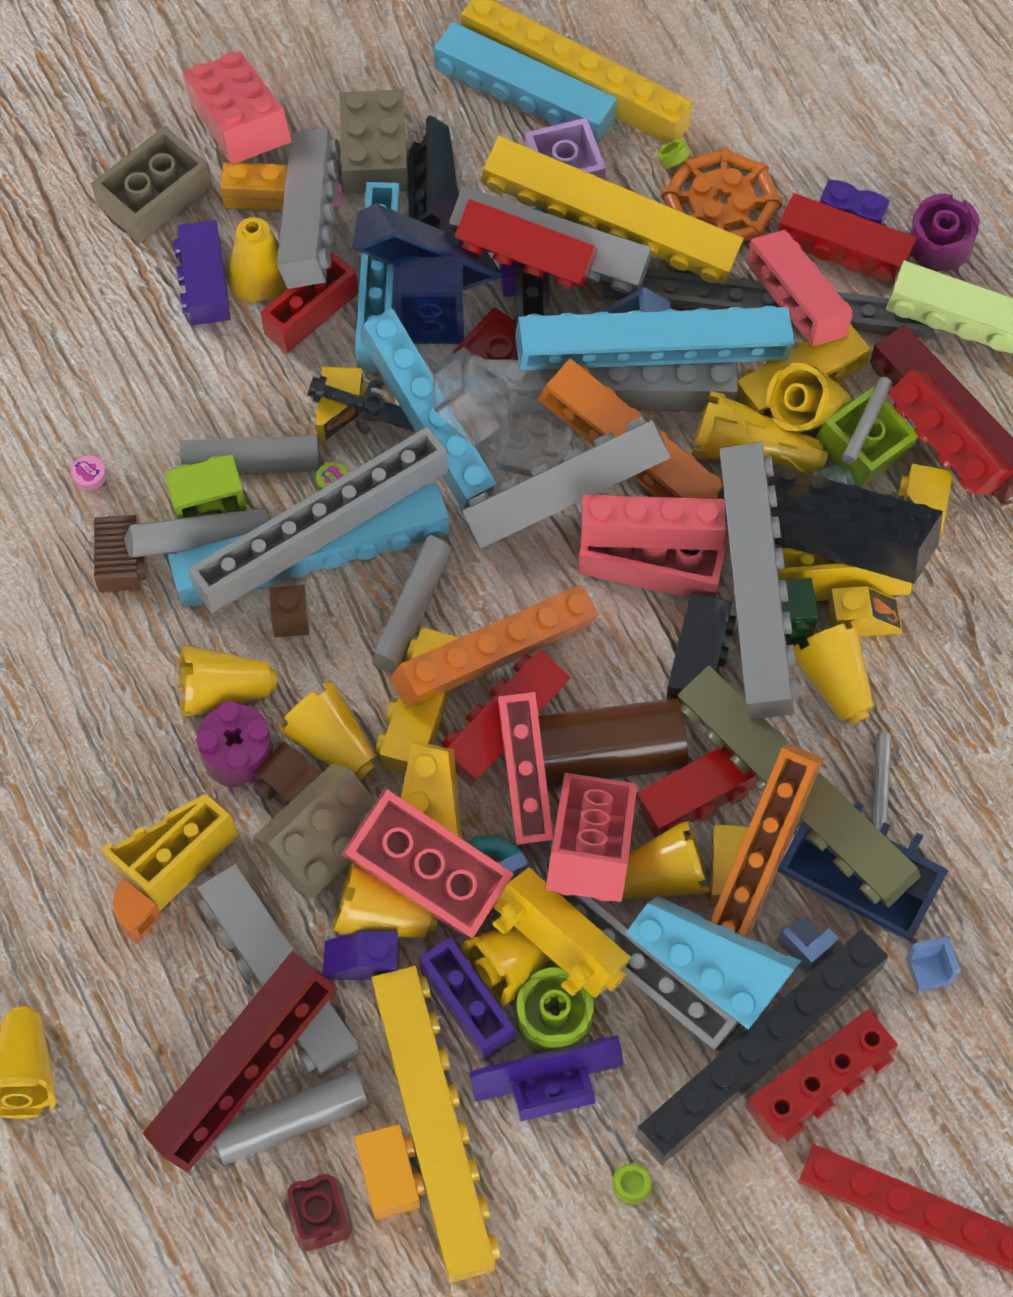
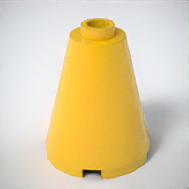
[227,217,288,304]
[766,362,851,432]
[794,621,874,726]
[178,645,277,717]
[278,680,376,781]
[622,821,711,900]
[332,862,438,938]
[462,926,553,1008]
[0,1006,57,1119]

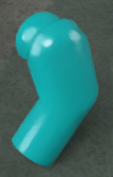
[468,834,523,860]

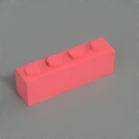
[747,230,853,347]
[581,495,725,551]
[498,692,553,845]

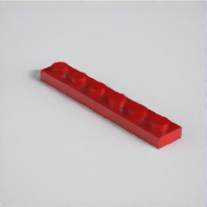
[798,1144,1013,1274]

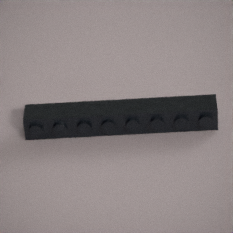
[636,929,889,1166]

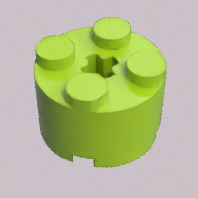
[517,967,594,1053]

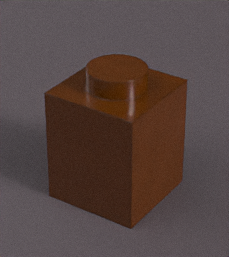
[269,585,310,637]

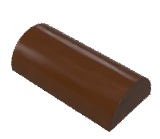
[538,698,688,787]

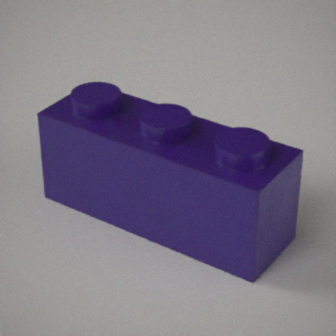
[173,220,231,326]
[419,937,515,1062]

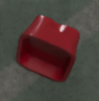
[285,1174,352,1251]

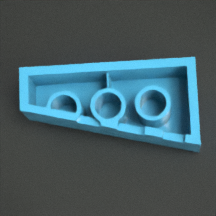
[626,896,801,1029]

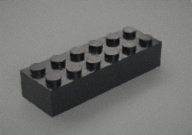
[718,464,943,584]

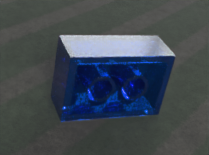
[394,255,465,344]

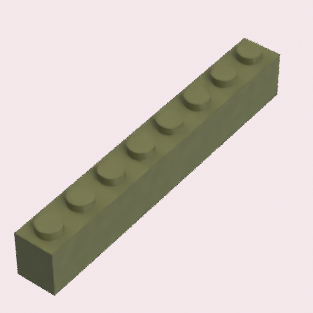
[678,665,921,908]

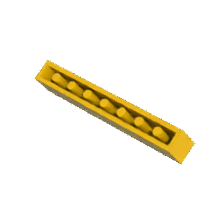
[461,0,693,144]
[481,135,744,285]
[371,965,501,1284]

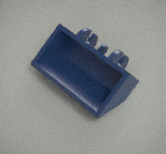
[352,204,503,292]
[778,801,948,942]

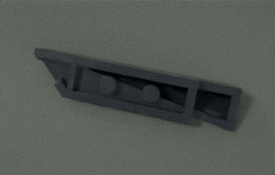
[409,115,459,236]

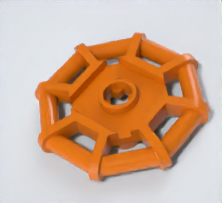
[661,147,783,242]

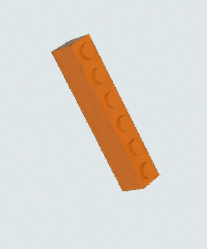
[537,358,723,499]
[390,584,599,709]
[710,743,824,939]

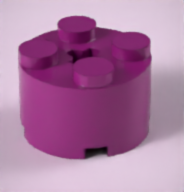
[909,194,980,272]
[196,702,273,787]

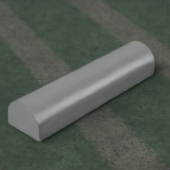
[180,435,319,474]
[124,508,269,558]
[372,535,452,672]
[215,1070,369,1166]

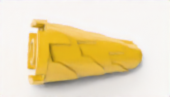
[691,391,828,475]

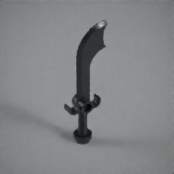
[307,375,416,434]

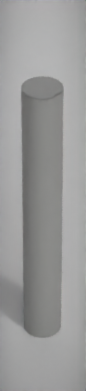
[842,377,892,464]
[872,732,891,836]

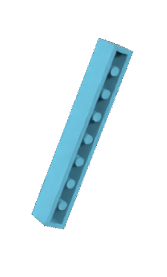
[515,306,794,370]
[168,483,450,607]

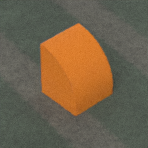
[113,879,161,944]

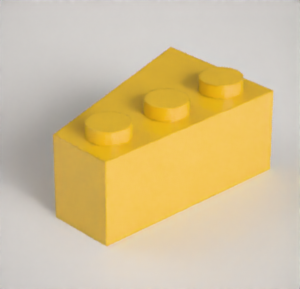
[401,742,463,840]
[100,794,240,911]

